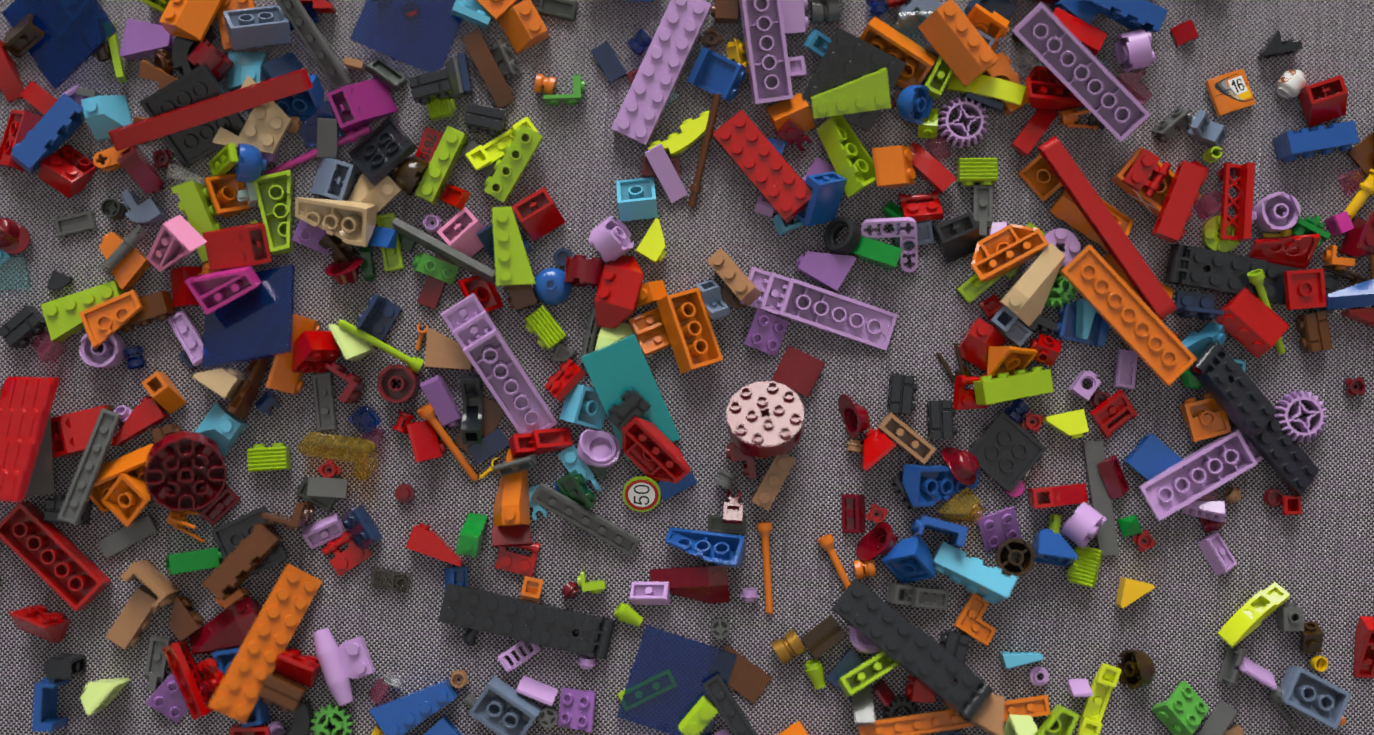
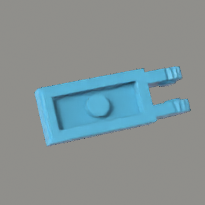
[557,444,602,492]

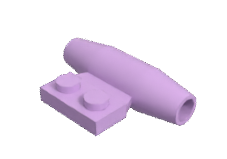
[313,627,376,706]

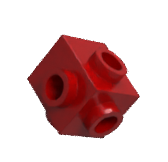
[1029,334,1061,367]

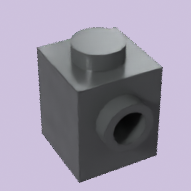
[1276,602,1304,631]

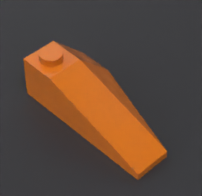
[493,449,530,527]

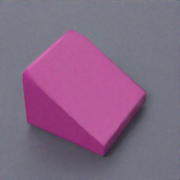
[1324,211,1354,237]

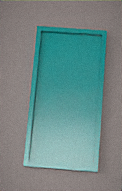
[581,334,681,462]

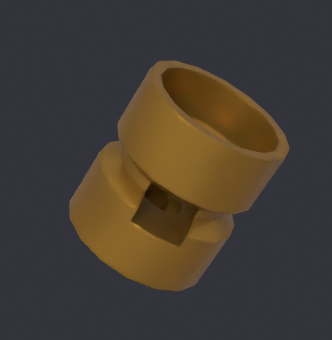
[770,629,807,665]

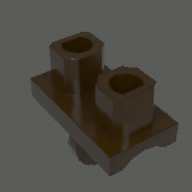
[319,233,356,264]

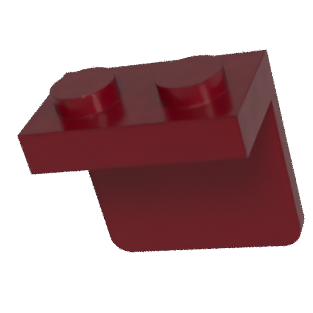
[324,362,366,404]

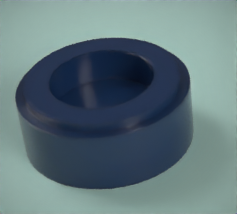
[554,248,573,267]

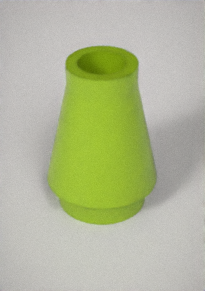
[613,602,643,627]
[804,659,826,689]

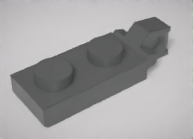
[973,185,993,238]
[144,636,172,692]

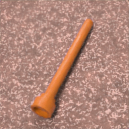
[417,403,478,482]
[757,521,773,615]
[817,533,851,590]

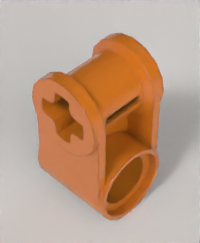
[93,146,127,172]

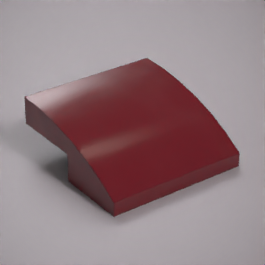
[772,345,826,398]

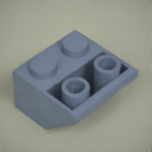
[310,157,359,201]

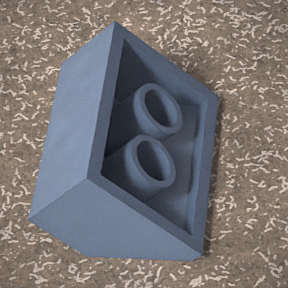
[223,5,291,50]
[1281,666,1351,730]
[468,675,542,735]

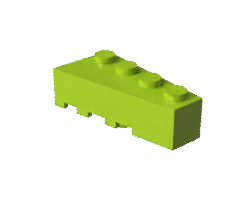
[810,67,891,119]
[816,115,876,198]
[253,169,294,256]
[171,180,223,263]
[492,206,536,286]
[40,281,126,342]
[1036,704,1080,735]

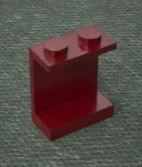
[1338,210,1374,259]

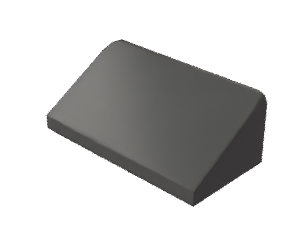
[445,56,466,99]
[493,454,537,477]

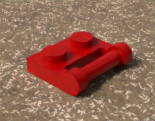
[899,191,943,221]
[953,374,993,410]
[1090,389,1138,439]
[495,542,541,577]

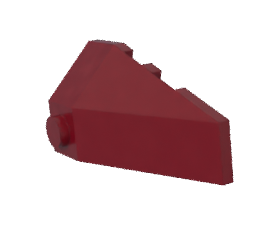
[650,564,730,604]
[189,596,261,655]

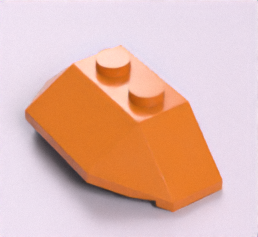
[971,224,1049,282]

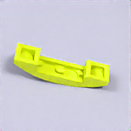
[947,73,1026,106]
[465,117,538,171]
[1077,663,1122,735]

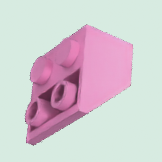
[437,206,485,258]

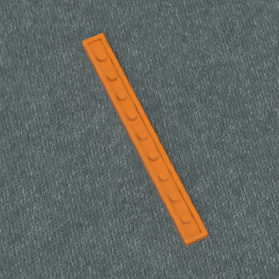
[857,694,1051,735]

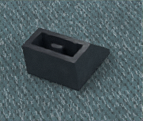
[932,211,981,264]

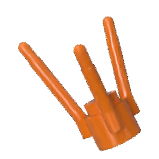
[1060,107,1105,129]
[167,510,205,543]

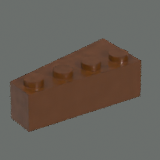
[202,522,283,600]

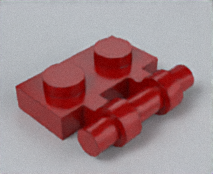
[1121,148,1172,198]
[544,358,586,402]
[322,531,373,577]
[197,658,224,696]

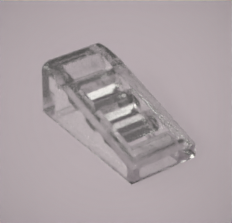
[167,163,206,186]

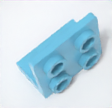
[451,0,491,29]

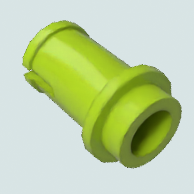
[1203,146,1223,163]
[1048,514,1062,535]

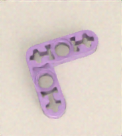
[861,217,918,273]

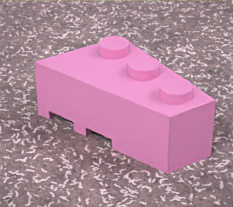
[147,215,207,272]

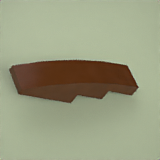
[461,29,515,108]

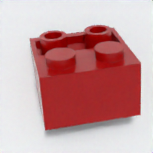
[1298,75,1348,127]
[38,144,98,199]
[512,187,566,242]
[291,331,342,373]
[274,647,321,687]

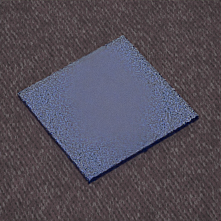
[2,0,117,89]
[350,0,463,73]
[202,264,295,369]
[617,625,737,735]

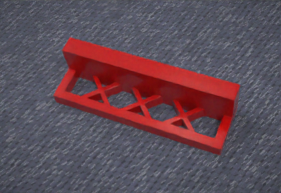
[1220,162,1255,242]
[162,640,214,720]

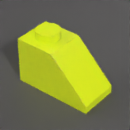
[636,218,667,264]
[1043,409,1089,439]

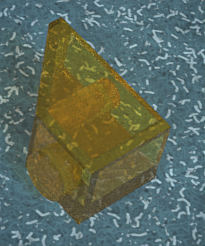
[938,487,986,522]

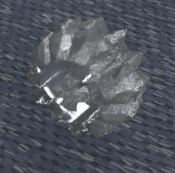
[1016,45,1047,74]

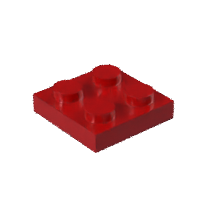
[1283,268,1327,310]

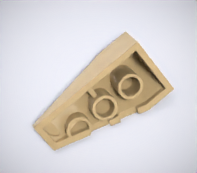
[347,173,402,213]
[295,197,377,247]
[999,243,1065,327]

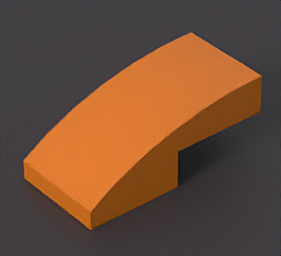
[520,576,544,603]

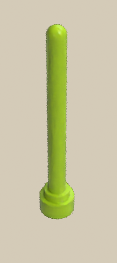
[1247,269,1286,355]
[338,319,424,374]

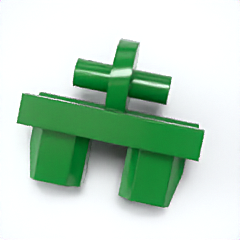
[1291,215,1331,248]

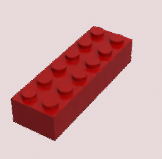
[712,109,812,224]
[0,501,112,611]

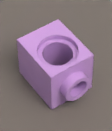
[1068,370,1101,401]

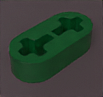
[360,245,376,282]

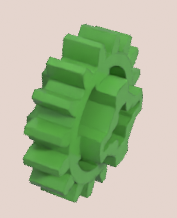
[1045,268,1078,309]
[310,704,354,735]

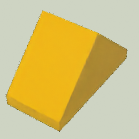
[1115,577,1155,609]

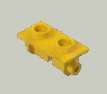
[726,38,749,79]

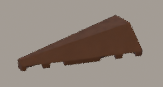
[227,324,283,420]

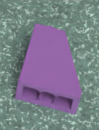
[119,18,177,61]
[796,251,857,293]
[420,375,462,428]

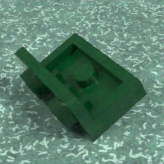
[555,469,596,508]

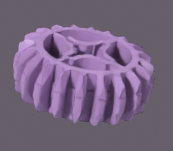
[937,97,989,148]
[1274,390,1328,442]

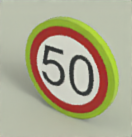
[622,476,661,512]

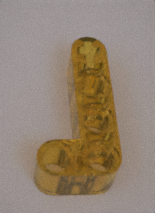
[298,432,377,480]

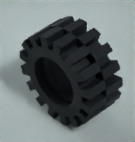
[883,695,920,719]

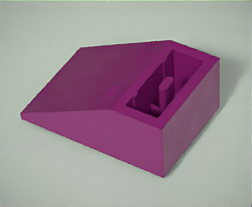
[326,78,398,133]

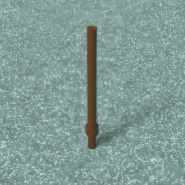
[688,93,722,208]

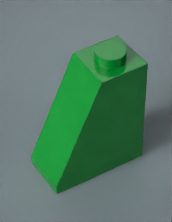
[848,236,903,272]
[456,513,488,557]
[165,547,222,574]

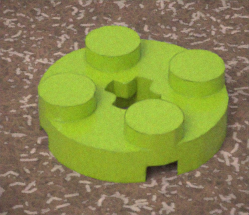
[1201,215,1239,253]

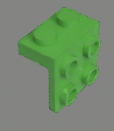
[1151,681,1209,735]

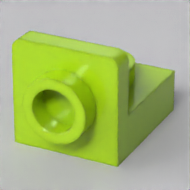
[918,108,938,138]

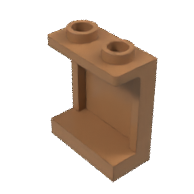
[120,560,180,609]

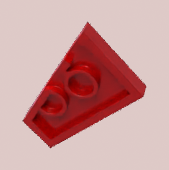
[1248,234,1321,269]

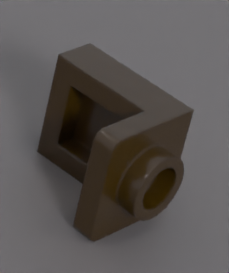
[1299,622,1324,654]

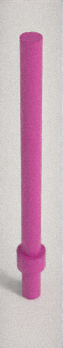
[264,125,371,175]

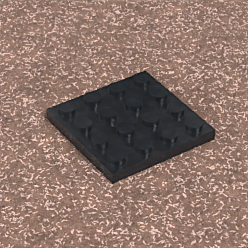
[802,27,906,132]
[139,63,246,168]

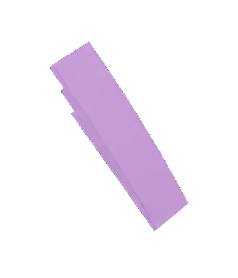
[740,266,898,351]
[441,293,558,434]
[1139,427,1264,521]

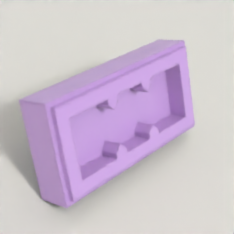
[1114,349,1138,389]

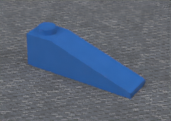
[1325,279,1374,310]
[902,464,979,507]

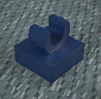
[255,390,280,416]

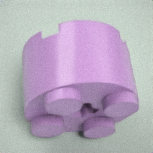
[1114,29,1156,72]
[1253,192,1301,233]
[588,216,634,262]
[1037,228,1081,268]
[79,332,127,369]
[1061,502,1107,549]

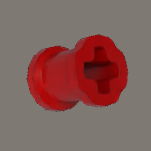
[392,410,415,434]

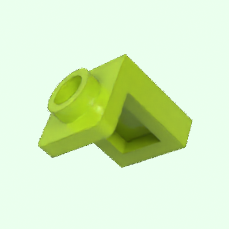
[577,570,607,594]

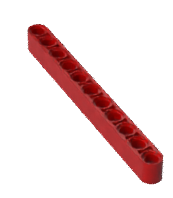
[108,68,313,151]
[1038,136,1177,320]

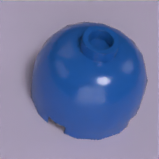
[896,85,932,124]
[236,143,266,182]
[533,267,572,306]

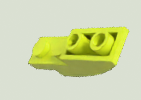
[648,111,710,158]
[1218,582,1290,648]

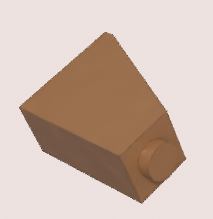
[424,328,474,370]
[953,694,1005,735]

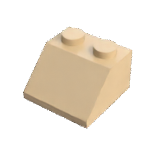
[192,367,246,399]

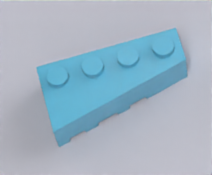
[931,542,1017,604]

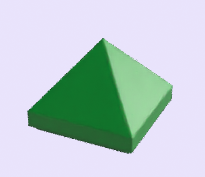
[883,201,902,218]
[1117,514,1143,538]

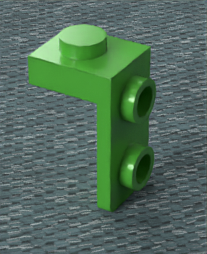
[543,75,586,106]
[412,252,459,284]

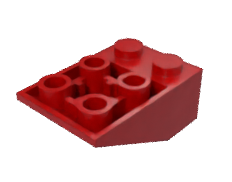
[202,222,272,271]
[51,405,114,458]
[9,604,71,644]

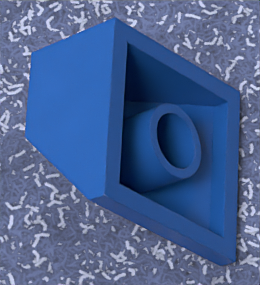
[1032,529,1078,567]
[882,536,936,584]

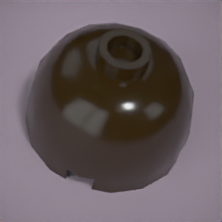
[393,156,429,196]
[995,538,1035,577]
[1117,649,1156,689]

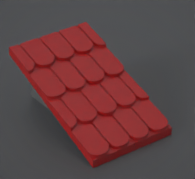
[0,376,60,502]

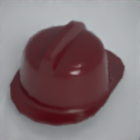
[0,218,30,254]
[325,257,364,285]
[838,394,871,439]
[942,447,979,485]
[856,522,898,561]

